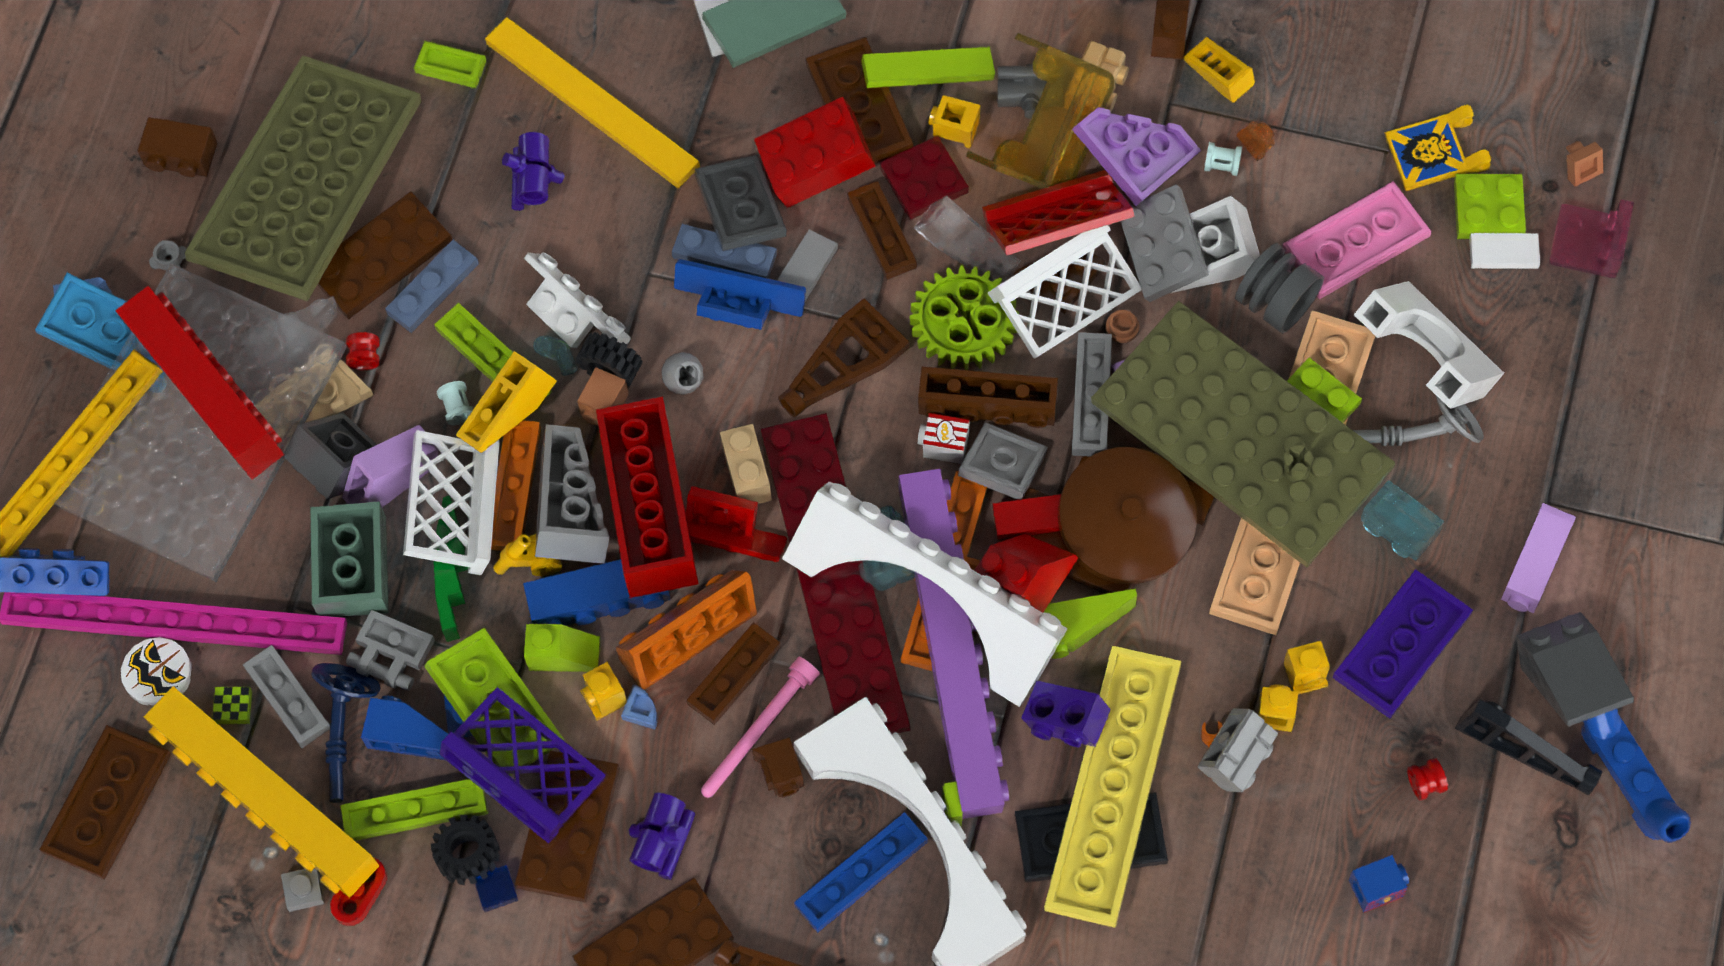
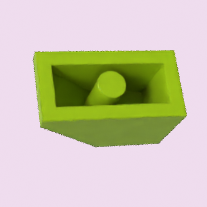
[524,624,600,672]

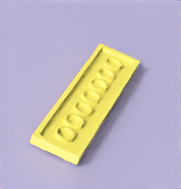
[1045,646,1181,928]

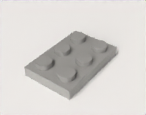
[1121,184,1209,302]

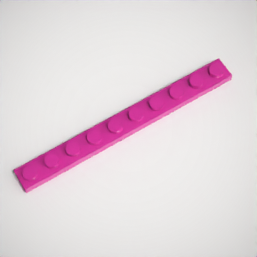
[0,592,347,655]

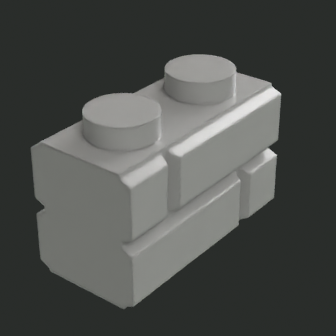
[1197,708,1278,793]

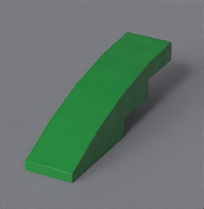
[434,495,468,642]

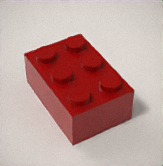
[754,96,876,208]

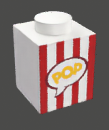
[918,413,970,464]

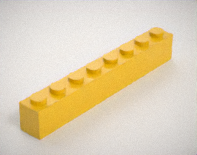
[144,686,379,898]

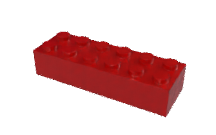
[115,286,285,480]
[596,396,699,598]

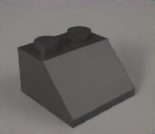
[283,412,377,499]

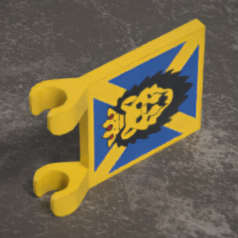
[1385,105,1491,191]

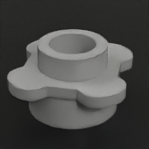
[149,240,186,275]

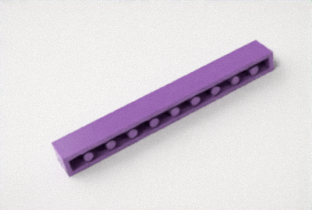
[898,469,1009,819]

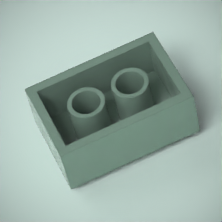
[310,501,389,617]

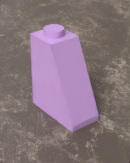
[342,425,439,507]
[1501,503,1576,613]

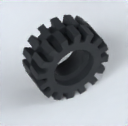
[576,332,642,387]
[431,814,500,885]

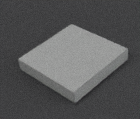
[958,422,1048,500]

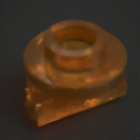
[1236,121,1275,161]

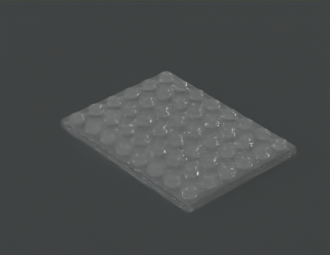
[54,264,348,582]

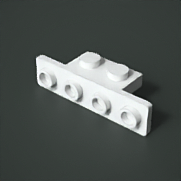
[524,252,631,348]

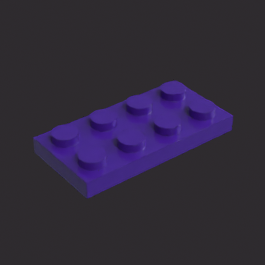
[1332,569,1473,719]

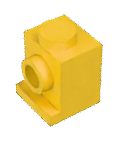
[929,95,980,149]
[1283,641,1330,695]
[580,662,627,721]
[1258,684,1298,732]

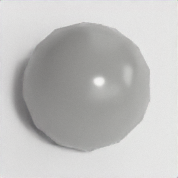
[661,352,704,395]

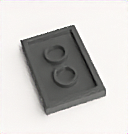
[695,154,787,251]

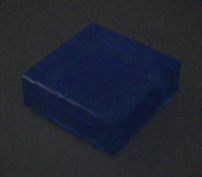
[475,865,519,912]

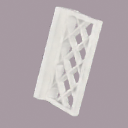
[988,225,1142,359]
[403,430,499,575]

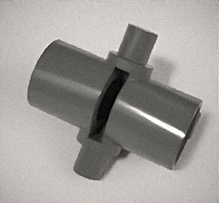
[998,64,1064,119]

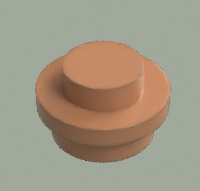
[1106,310,1139,343]

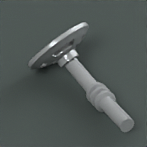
[1353,396,1484,446]

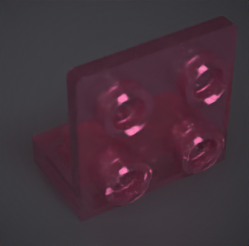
[1549,199,1634,279]

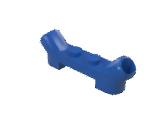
[1581,709,1691,843]

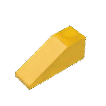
[456,351,557,453]

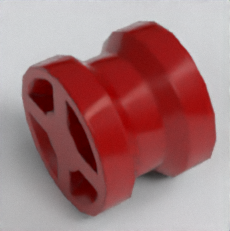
[346,332,380,371]
[1407,758,1448,801]

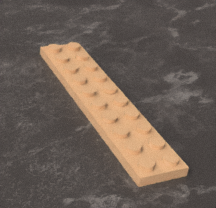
[1209,311,1375,635]

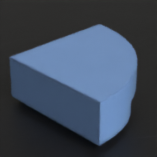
[621,684,657,730]

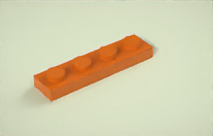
[491,420,541,551]

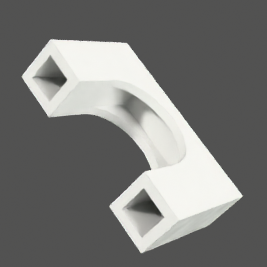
[1354,281,1504,409]

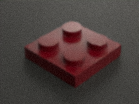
[880,136,969,220]

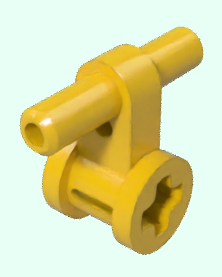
[493,534,562,577]

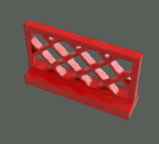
[982,170,1134,255]

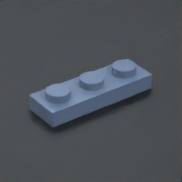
[672,224,777,279]
[385,240,479,333]

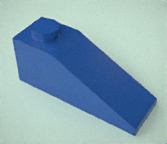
[361,695,448,761]

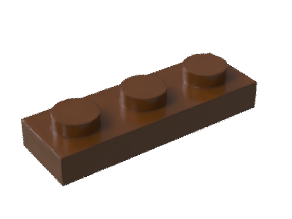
[847,181,917,280]
[686,622,781,725]

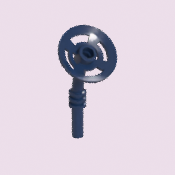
[311,663,381,803]

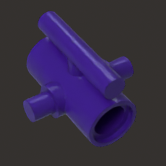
[502,132,564,211]
[629,792,696,880]

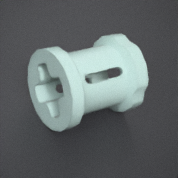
[1204,142,1242,176]
[437,381,473,425]

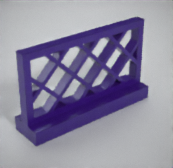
[440,687,606,844]

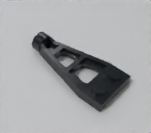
[1455,699,1602,795]

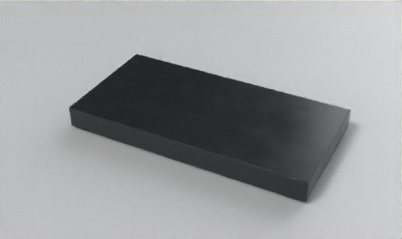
[1015,792,1168,883]

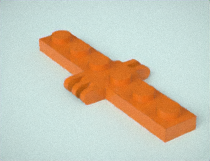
[900,471,987,671]

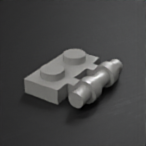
[346,610,435,691]

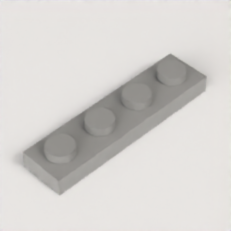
[1072,332,1112,456]

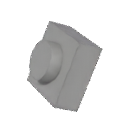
[281,868,325,912]

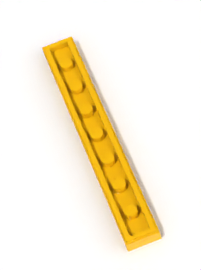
[485,17,700,189]
[0,350,163,557]

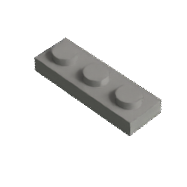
[242,645,330,748]

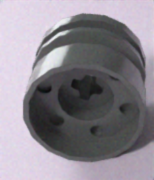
[1235,243,1324,334]

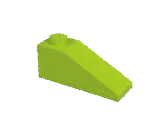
[1044,589,1137,659]

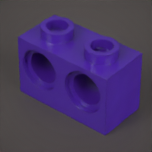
[1021,681,1111,747]

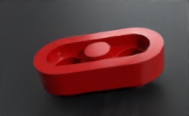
[330,857,387,926]

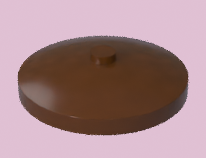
[1058,447,1197,584]

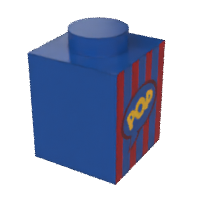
[1348,855,1409,913]

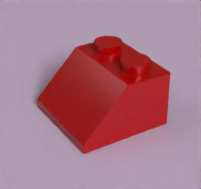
[974,534,1078,613]

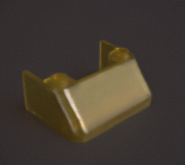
[965,33,1114,189]

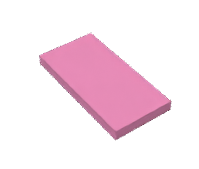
[1282,181,1432,299]

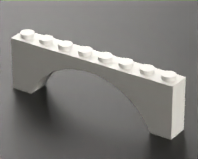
[782,481,1068,707]
[794,697,1027,966]

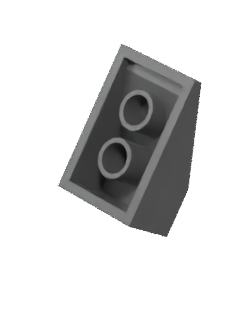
[1516,612,1634,727]

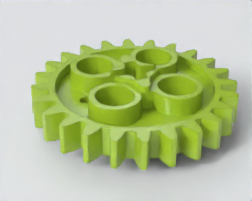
[910,265,1019,370]

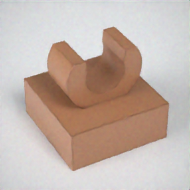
[1566,141,1603,187]

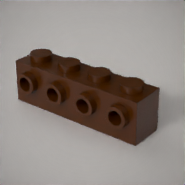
[918,367,1058,428]

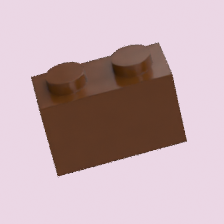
[137,117,218,177]

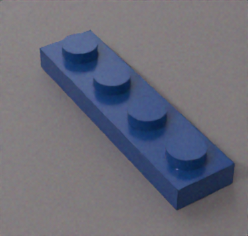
[794,812,928,933]

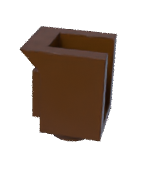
[752,737,804,798]

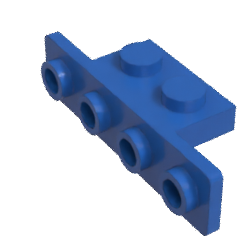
[674,259,806,330]
[0,548,109,596]

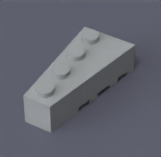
[535,424,609,564]

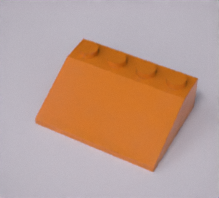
[616,570,757,690]

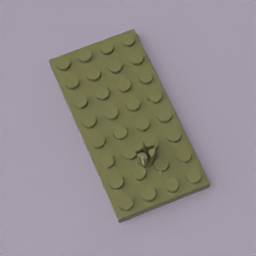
[185,55,421,301]
[1091,301,1395,568]

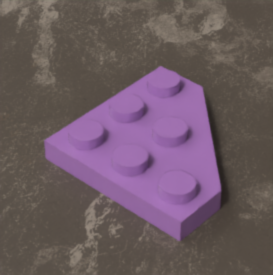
[1072,107,1201,206]

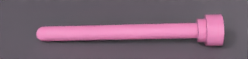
[701,656,820,798]

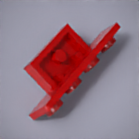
[686,486,787,562]

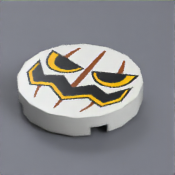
[121,637,192,706]

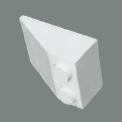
[1171,196,1260,293]

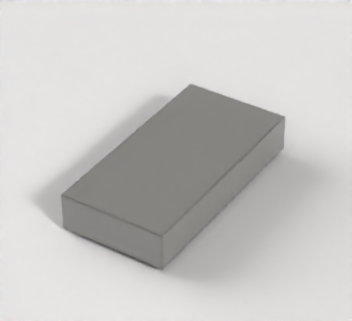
[777,230,838,301]

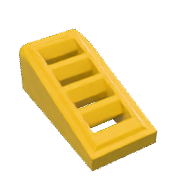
[1184,37,1255,103]

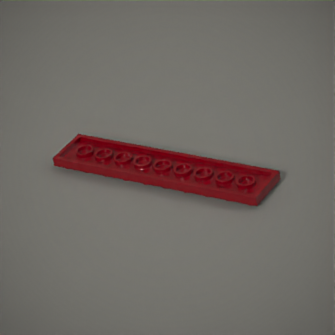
[761,413,911,734]

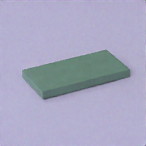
[702,0,846,68]

